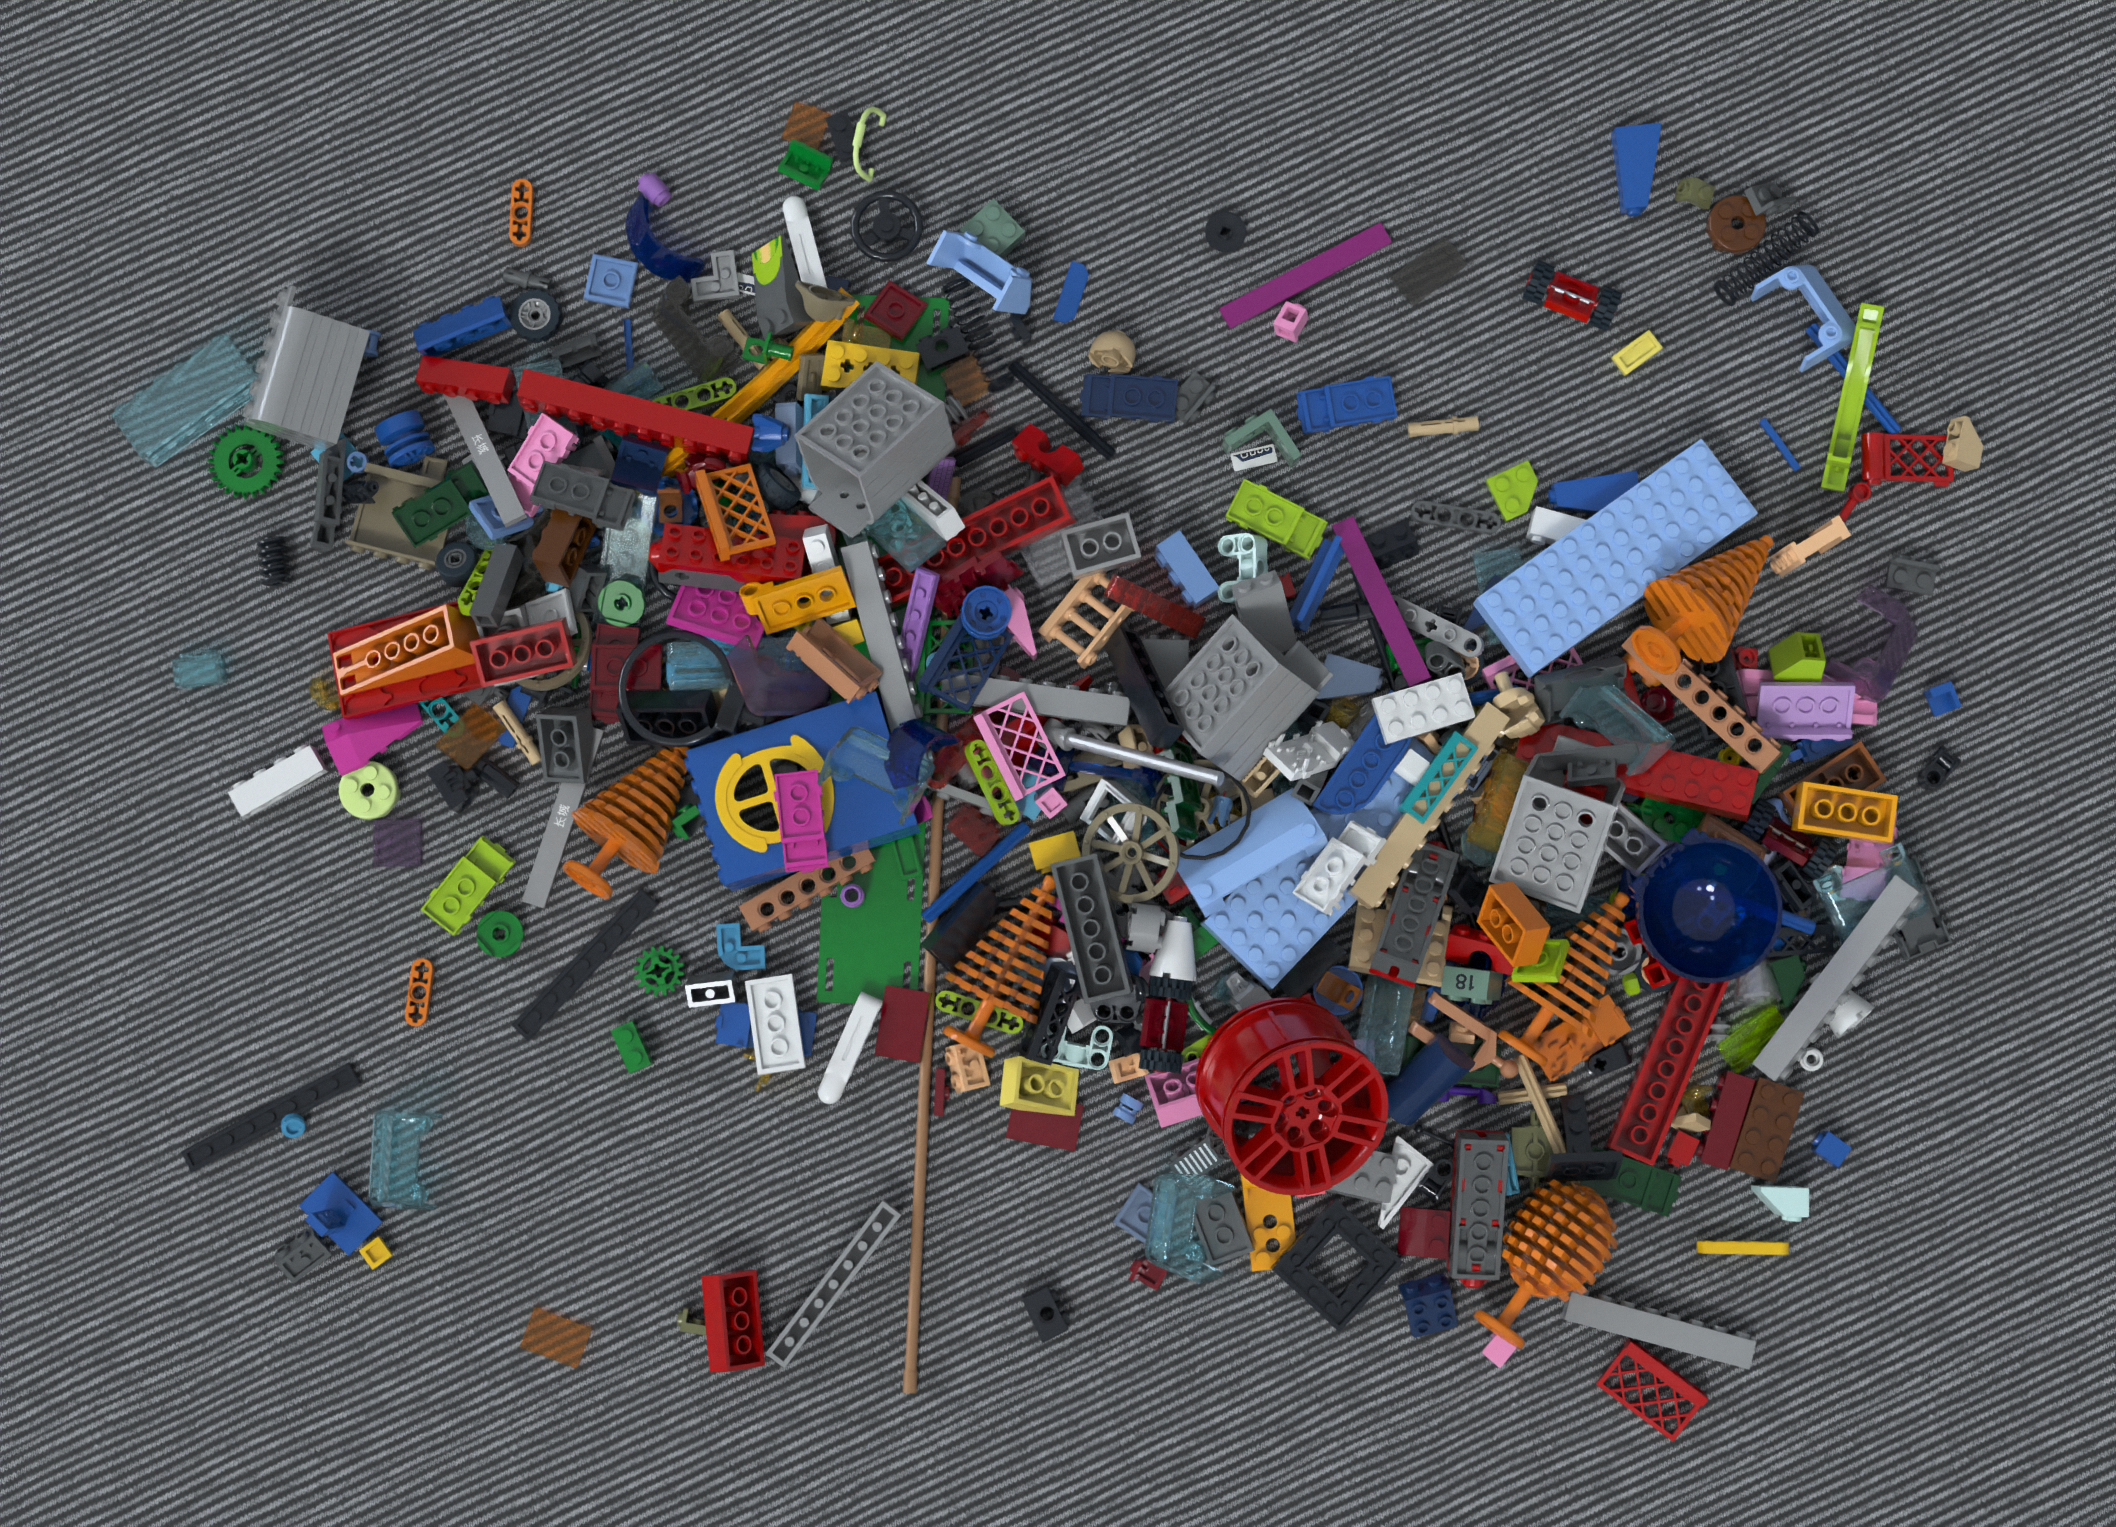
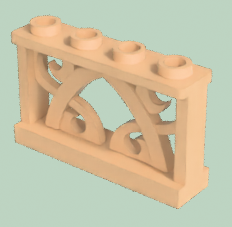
[1770,515,1851,577]

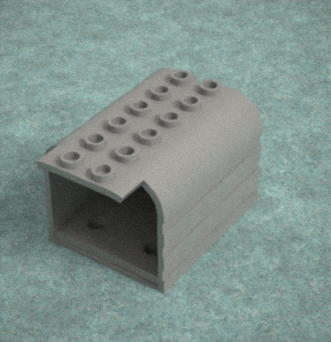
[242,286,370,451]
[794,361,955,538]
[1165,614,1333,781]
[1489,735,1626,914]

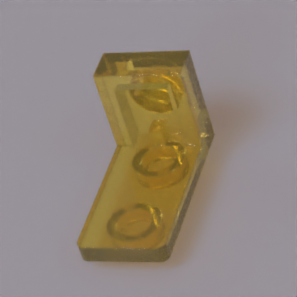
[309,677,340,711]

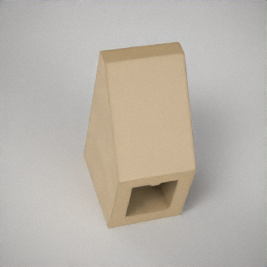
[1942,416,1983,472]

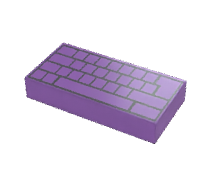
[925,456,956,500]

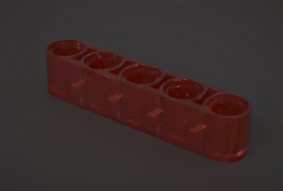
[1104,574,1206,639]

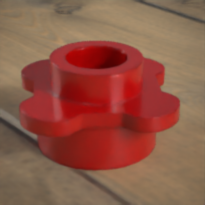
[1735,646,1759,669]

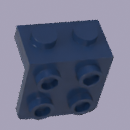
[610,434,669,495]
[1398,1273,1457,1338]

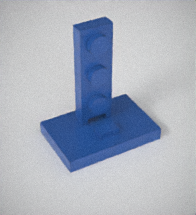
[299,1172,384,1256]

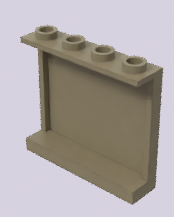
[345,462,450,571]

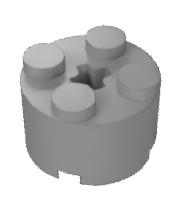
[1125,902,1165,953]
[1591,928,1642,976]

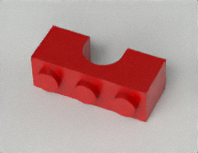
[1011,423,1084,487]
[1624,910,1685,989]
[1445,924,1514,976]

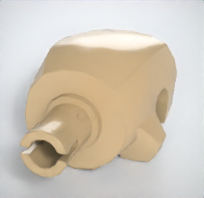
[1492,672,1545,739]

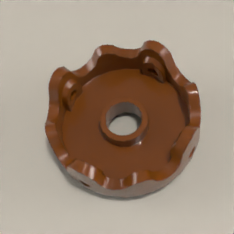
[1706,195,1766,255]

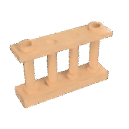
[1038,571,1143,669]

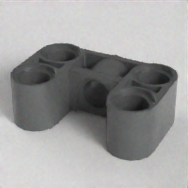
[1394,641,1466,691]

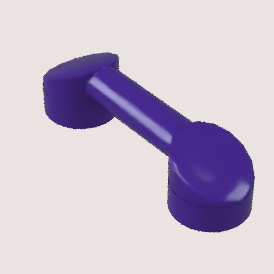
[1438,1085,1496,1104]

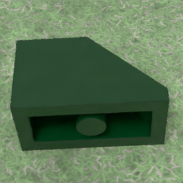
[1766,955,1806,1008]

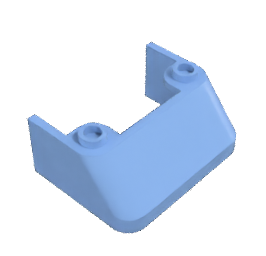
[927,230,1032,314]
[1750,264,1856,373]

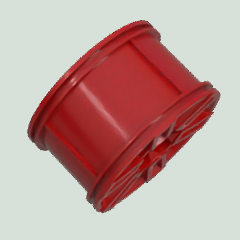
[1195,997,1388,1195]

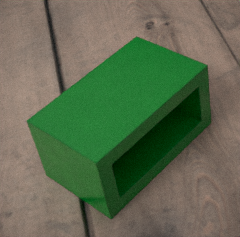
[610,1021,654,1074]

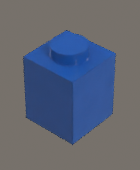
[1810,1131,1852,1167]

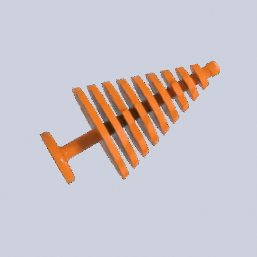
[1631,535,1774,675]
[563,745,693,900]
[942,875,1056,1058]
[1497,892,1630,1067]

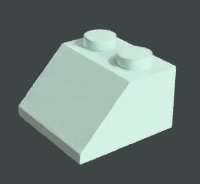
[1751,1185,1809,1222]

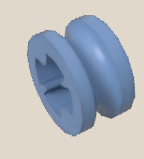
[346,452,369,474]

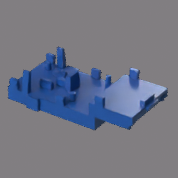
[1296,376,1397,434]
[715,1002,817,1056]

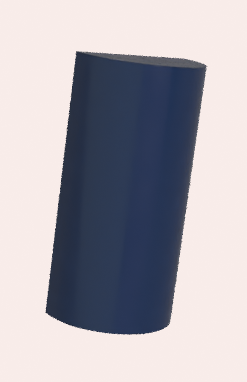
[1385,1032,1476,1125]

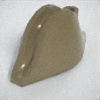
[795,280,856,322]

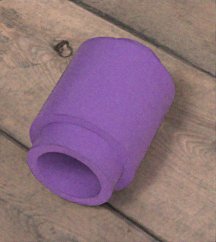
[638,172,672,207]
[840,884,865,908]

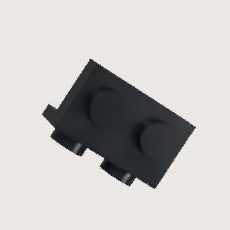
[1364,521,1419,570]

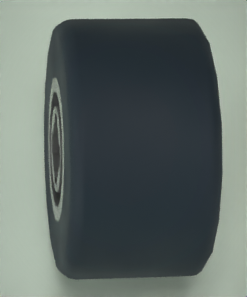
[435,542,479,587]

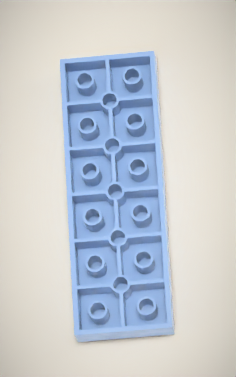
[1473,439,1758,679]
[1200,737,1458,990]

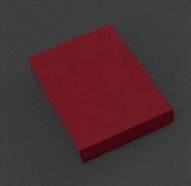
[590,643,663,691]
[874,985,932,1063]
[1006,1103,1084,1152]

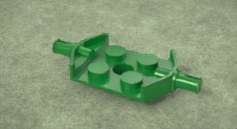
[1623,798,1706,844]

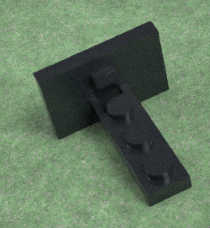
[1544,1095,1623,1182]

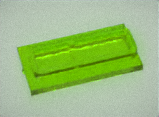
[1716,1003,1784,1074]

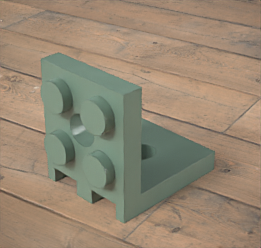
[1222,409,1302,468]

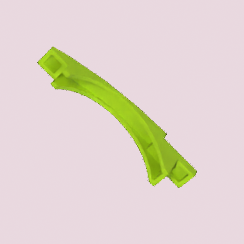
[1821,303,1884,493]

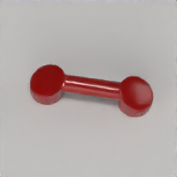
[1839,482,1871,523]

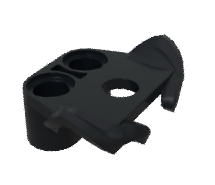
[1078,972,1149,1023]

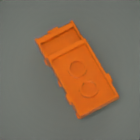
[1534,994,1632,1082]

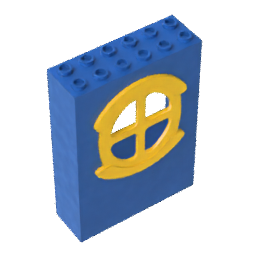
[684,691,921,892]

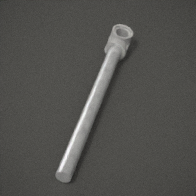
[1037,718,1224,786]

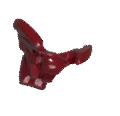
[675,452,727,494]

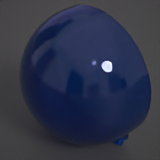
[1629,827,1783,983]

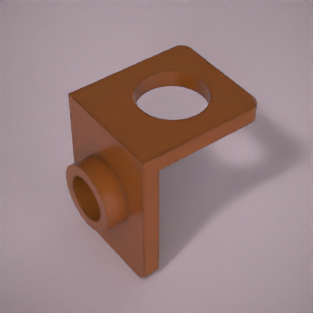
[657,487,683,523]
[1316,971,1363,1011]

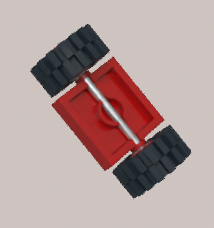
[1522,260,1623,331]

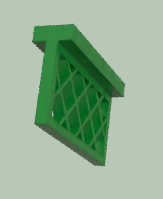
[915,620,974,715]

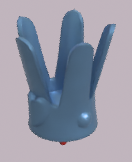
[1207,791,1233,827]

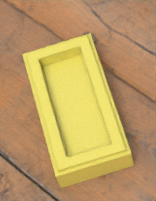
[1611,330,1663,376]

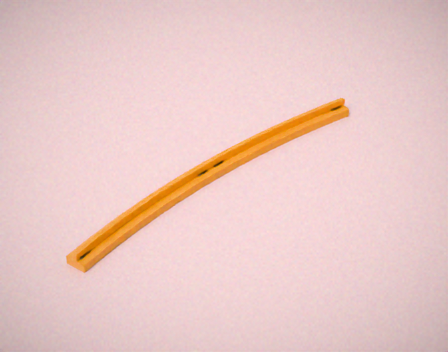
[595,287,860,527]

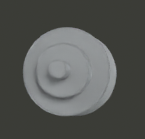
[1707,1017,1731,1046]

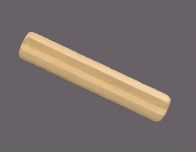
[1497,1083,1567,1105]

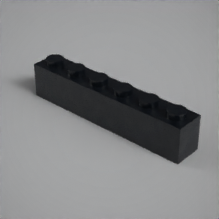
[1104,627,1184,749]

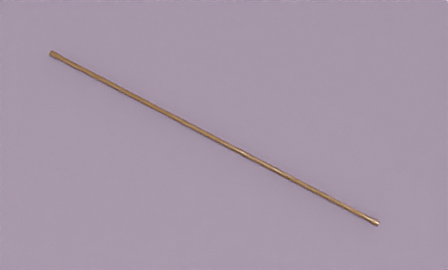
[902,477,961,1393]

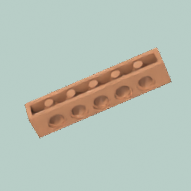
[738,849,876,933]

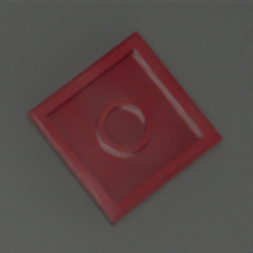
[864,280,928,342]

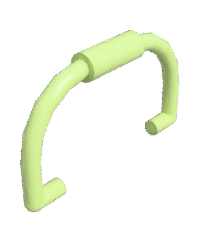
[852,106,886,182]

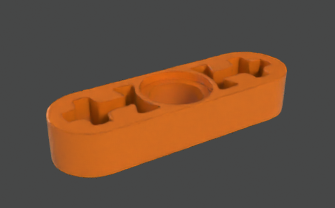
[509,179,534,247]
[405,958,435,1027]

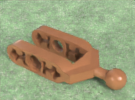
[1407,991,1518,1078]

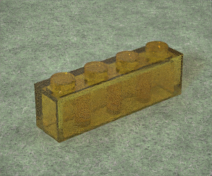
[1466,754,1530,852]

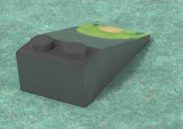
[752,235,814,341]

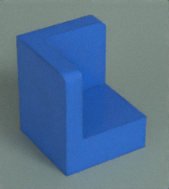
[1924,681,1961,717]

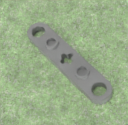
[1392,595,1485,658]
[911,773,1023,822]

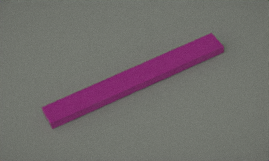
[1219,222,1392,330]
[1332,516,1431,688]

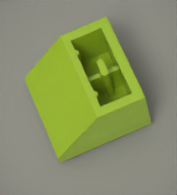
[1768,632,1826,682]

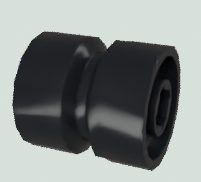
[569,360,610,389]

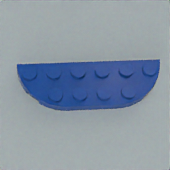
[1311,690,1411,815]

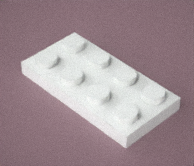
[1371,673,1475,745]
[745,974,806,1076]

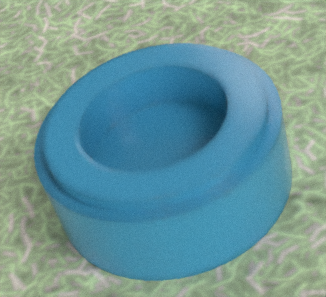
[281,1113,305,1138]

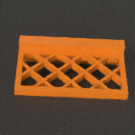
[695,463,776,561]

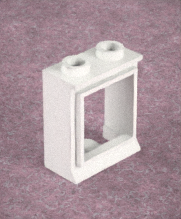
[1080,778,1148,845]

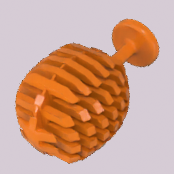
[1473,1179,1618,1350]

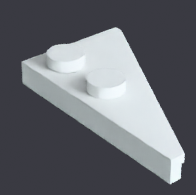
[1378,1135,1433,1229]

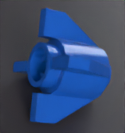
[752,414,790,452]

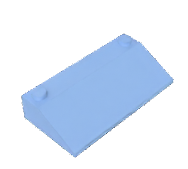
[1177,788,1328,918]

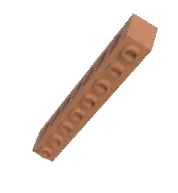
[1621,625,1783,774]

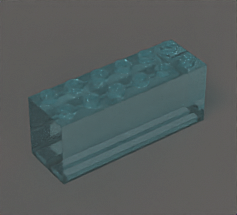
[111,333,259,468]

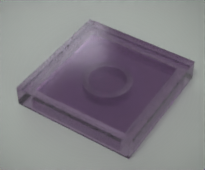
[373,819,422,867]

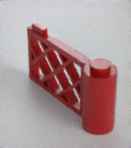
[1861,432,1954,487]

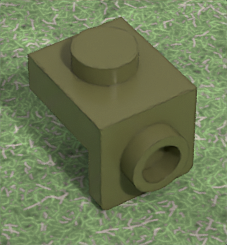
[1675,177,1715,210]

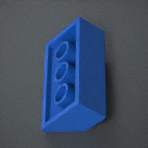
[413,296,512,357]

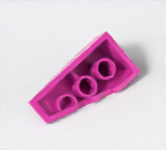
[322,704,423,776]

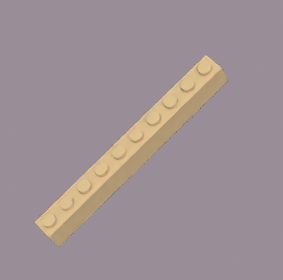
[1346,702,1510,909]

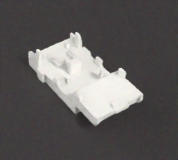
[1263,720,1355,781]
[1292,820,1387,916]

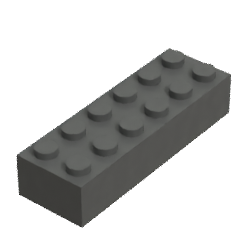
[1050,851,1134,1004]

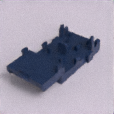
[1080,374,1178,424]

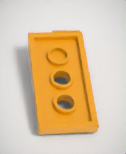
[739,565,856,635]
[1240,1173,1296,1272]

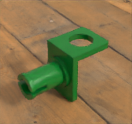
[742,332,794,365]

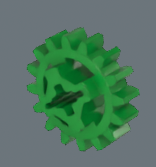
[633,946,685,997]

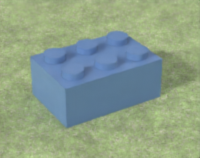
[1154,530,1219,609]

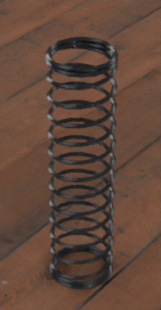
[1713,211,1819,306]
[941,277,1015,393]

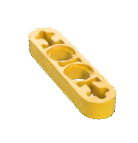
[1697,1241,1789,1255]

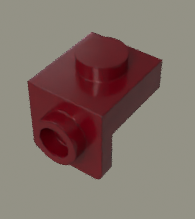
[1129,1254,1170,1291]

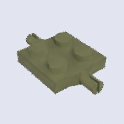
[1510,1111,1559,1192]

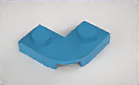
[716,923,766,970]

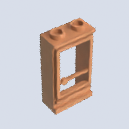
[786,618,883,704]

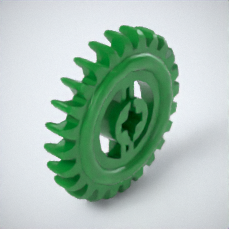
[207,424,285,499]

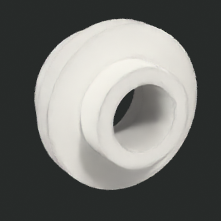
[1800,1047,1823,1071]

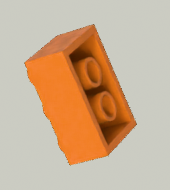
[1477,881,1550,968]

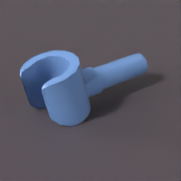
[1766,798,1791,826]

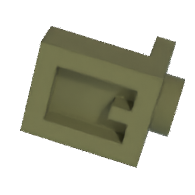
[677,1307,706,1336]

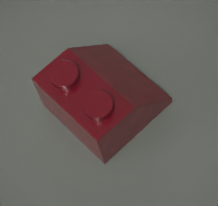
[1397,1206,1451,1259]

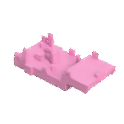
[507,413,579,517]
[1840,812,1898,902]

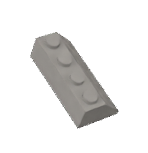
[1604,802,1668,877]

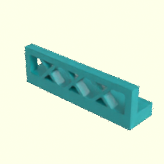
[1396,731,1478,824]

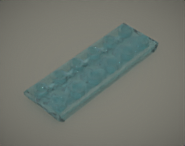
[667,637,811,691]
[1355,974,1415,1076]

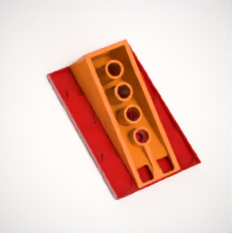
[327,598,481,720]

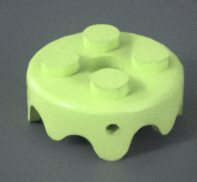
[339,761,401,820]

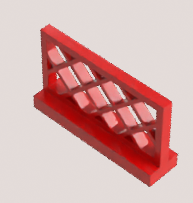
[1596,1337,1709,1442]

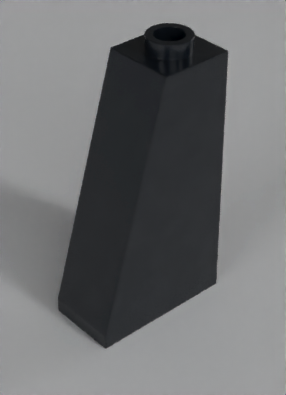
[921,882,1000,977]

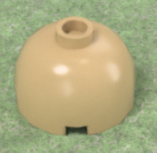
[1088,330,1136,374]

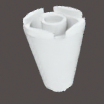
[1149,916,1197,981]
[1809,972,1874,1039]

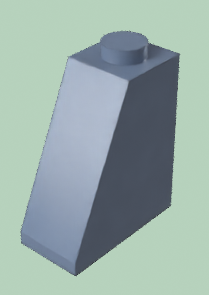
[775,402,804,476]
[1315,653,1384,701]

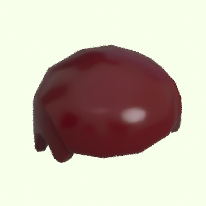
[1640,686,1676,722]

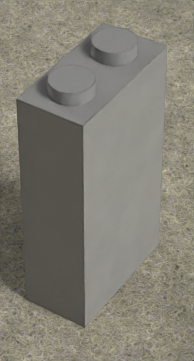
[1231,570,1297,652]

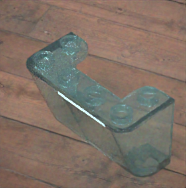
[1812,843,1930,944]

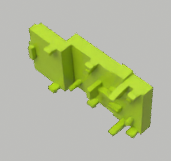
[1225,479,1328,560]
[420,835,516,936]

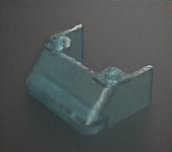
[1559,682,1676,776]
[817,726,935,825]
[369,1110,442,1209]
[1145,1173,1235,1284]

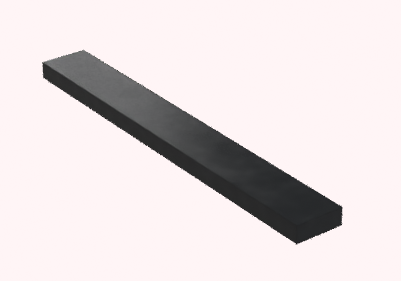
[511,888,659,1041]
[181,1062,361,1173]

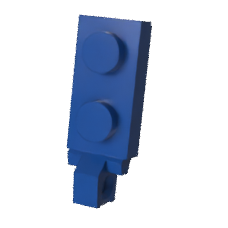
[1788,739,1853,763]

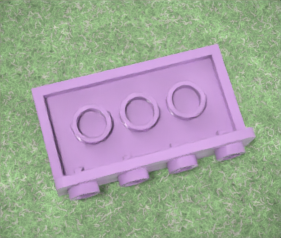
[1755,682,1856,741]

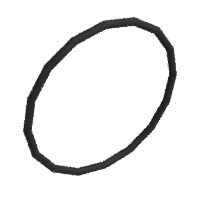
[1150,767,1252,860]

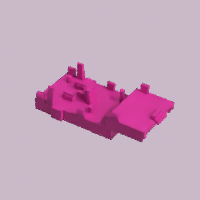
[774,770,829,873]

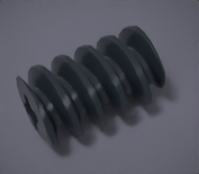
[257,536,291,587]

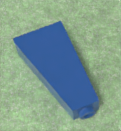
[1611,123,1661,217]
[1548,471,1639,515]

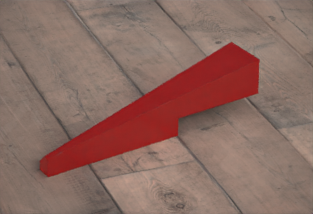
[997,674,1093,773]

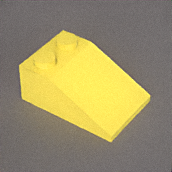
[1000,1056,1079,1116]

